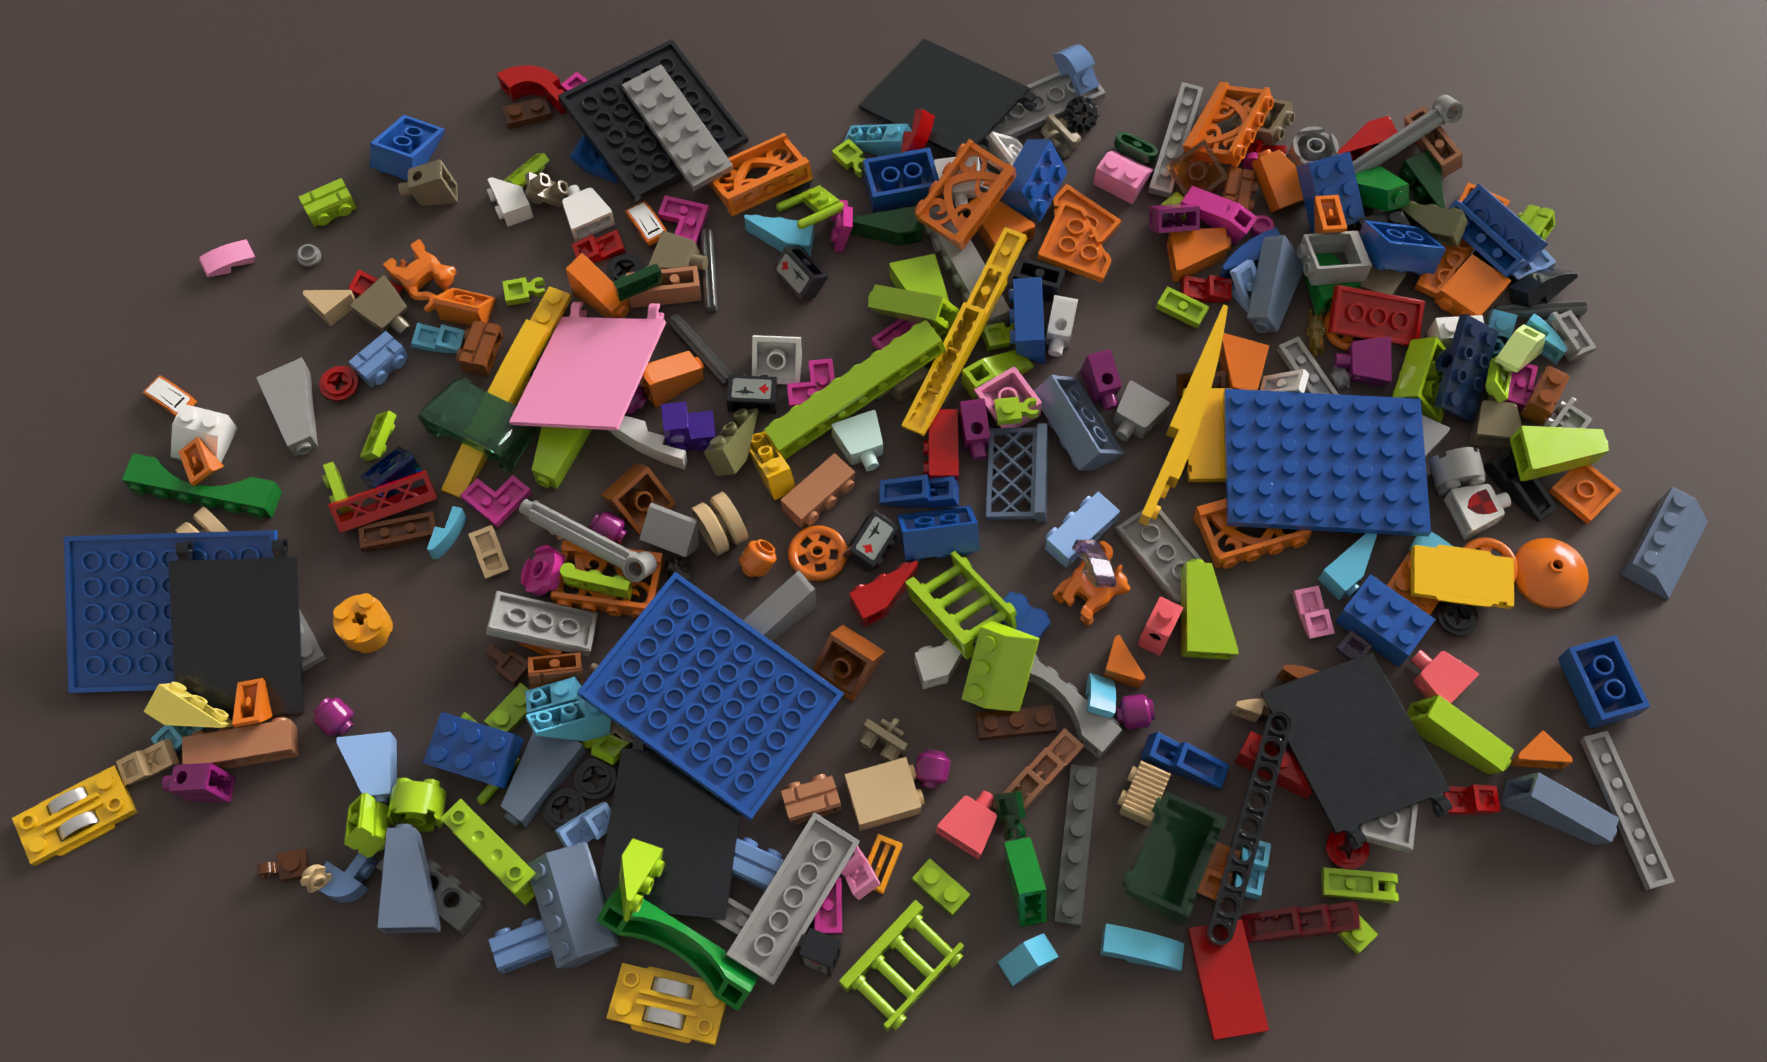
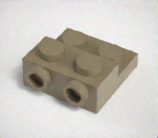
[1231,99,1295,146]

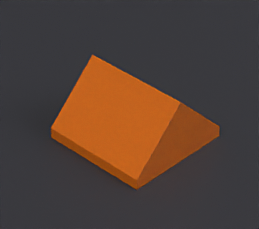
[433,288,496,327]

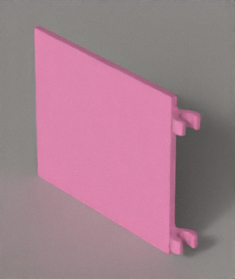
[509,302,666,430]

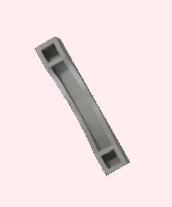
[1028,654,1122,759]

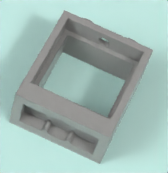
[1297,231,1372,285]

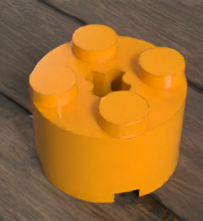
[333,593,393,653]

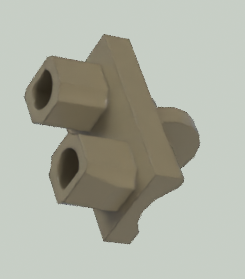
[1040,114,1081,159]
[525,172,568,208]
[859,718,908,762]

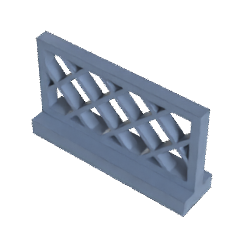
[986,423,1049,523]

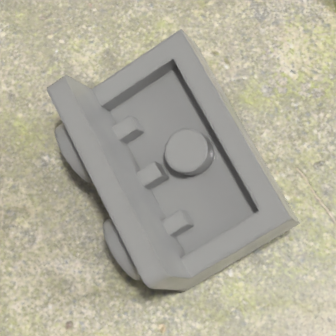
[1545,310,1597,362]
[1543,397,1592,429]

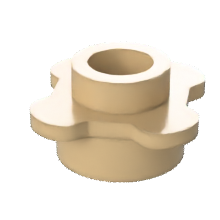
[300,864,332,893]

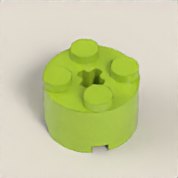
[387,778,447,832]

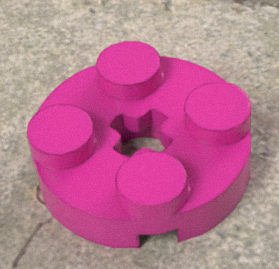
[521,545,565,596]

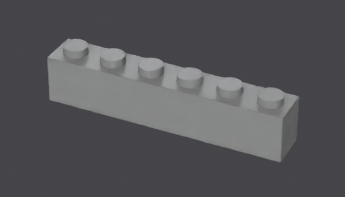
[922,206,1010,325]

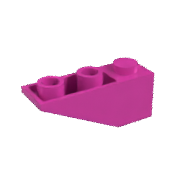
[1180,186,1257,245]

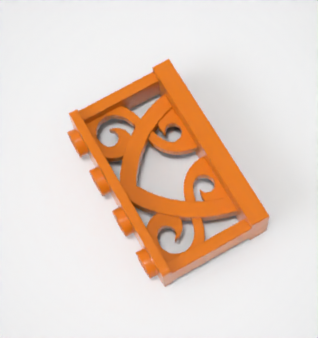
[1183,81,1274,167]
[708,133,813,216]
[915,139,1017,251]
[1193,498,1312,569]
[550,540,665,619]

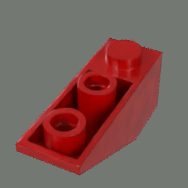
[1337,115,1398,162]
[849,560,918,627]

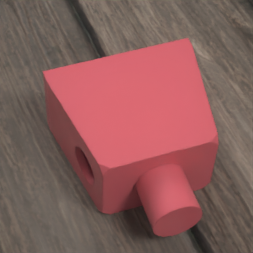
[1137,597,1183,657]
[1410,650,1479,703]
[936,790,998,860]

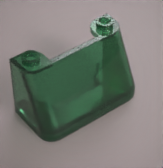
[417,377,540,473]
[1121,791,1228,926]

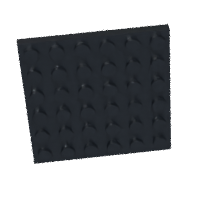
[558,39,749,202]

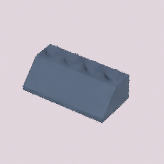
[1034,375,1125,471]
[1621,486,1708,600]
[527,842,619,969]

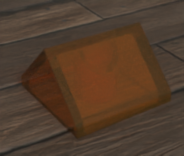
[1166,139,1229,196]

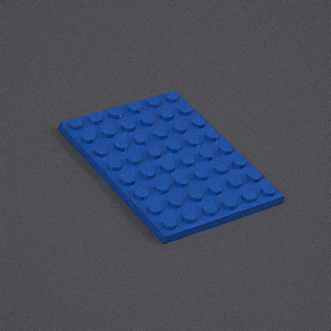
[1223,389,1431,537]
[64,530,278,693]
[577,572,844,821]

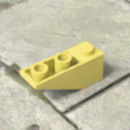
[144,682,233,728]

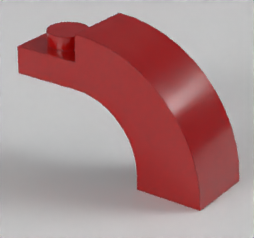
[497,65,567,115]

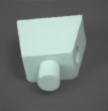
[831,409,883,471]

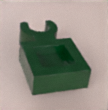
[993,791,1026,840]

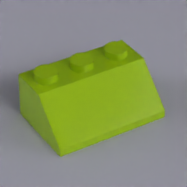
[1393,337,1446,423]
[962,621,1040,712]

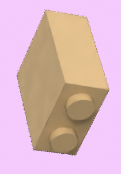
[845,757,925,831]

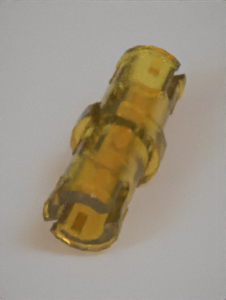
[1307,308,1326,356]

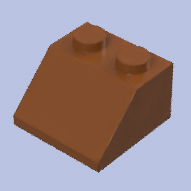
[600,463,676,536]
[812,625,885,702]

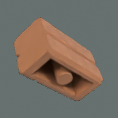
[781,774,842,826]

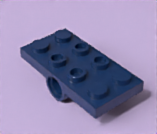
[1434,314,1498,422]

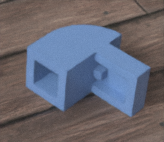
[1053,44,1099,95]
[318,853,377,903]

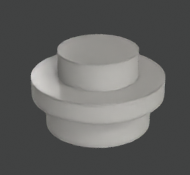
[297,244,322,267]

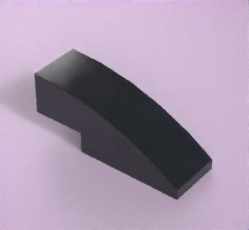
[1508,268,1578,308]
[1483,449,1557,522]

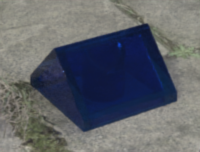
[359,446,422,498]

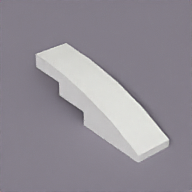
[608,416,688,470]

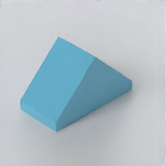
[998,933,1059,987]

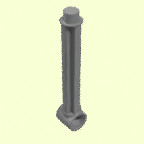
[1353,95,1465,173]
[519,499,657,582]

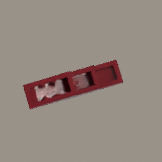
[1242,901,1362,943]

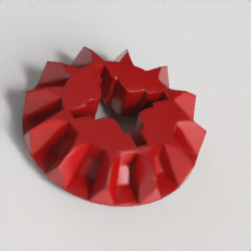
[319,366,359,402]
[1325,831,1369,870]

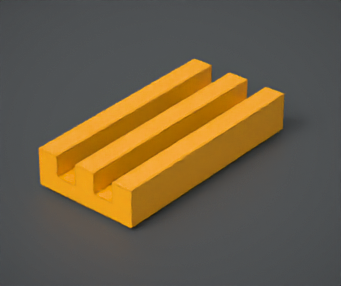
[867,834,903,895]

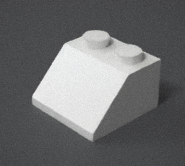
[171,403,238,463]

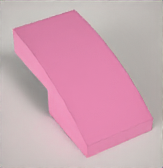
[199,239,255,278]
[1292,585,1335,639]
[841,846,881,900]

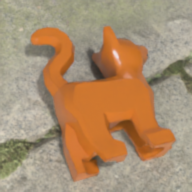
[383,239,457,312]
[1052,541,1131,627]

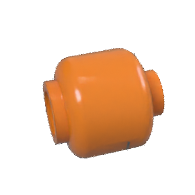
[739,539,777,577]

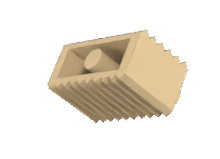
[1117,761,1171,827]

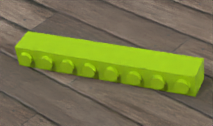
[764,319,946,460]

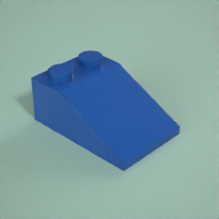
[370,115,445,181]

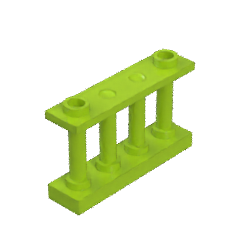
[905,550,1017,660]
[440,799,536,907]
[839,900,964,1032]

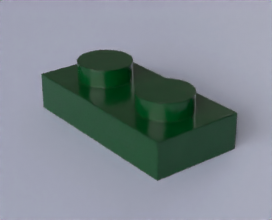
[613,263,663,302]

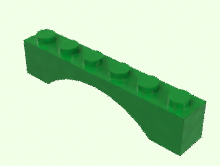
[122,453,282,519]
[596,884,759,1011]

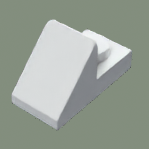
[1260,369,1309,393]

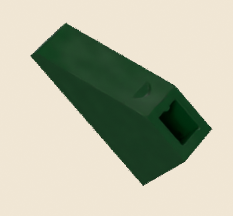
[1399,150,1445,208]
[850,206,922,246]

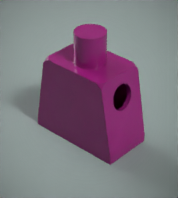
[1149,204,1200,233]
[1334,337,1392,387]
[1080,349,1122,411]
[958,398,990,460]
[162,763,236,803]

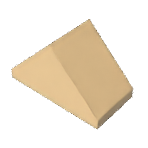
[303,290,356,327]

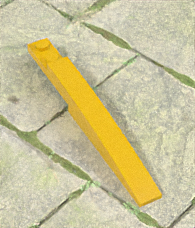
[901,227,1027,436]
[441,286,572,499]
[1138,304,1228,526]

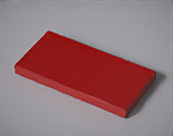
[1327,285,1425,347]
[1187,919,1269,1041]

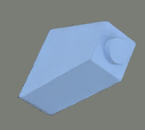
[336,732,397,805]

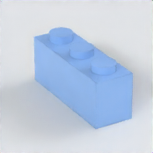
[1045,491,1120,568]

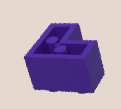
[661,402,716,452]

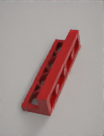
[328,470,437,533]

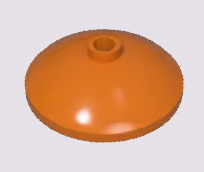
[1514,538,1589,609]

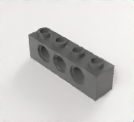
[376,857,486,936]

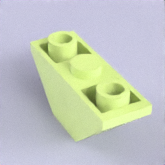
[1495,324,1546,373]

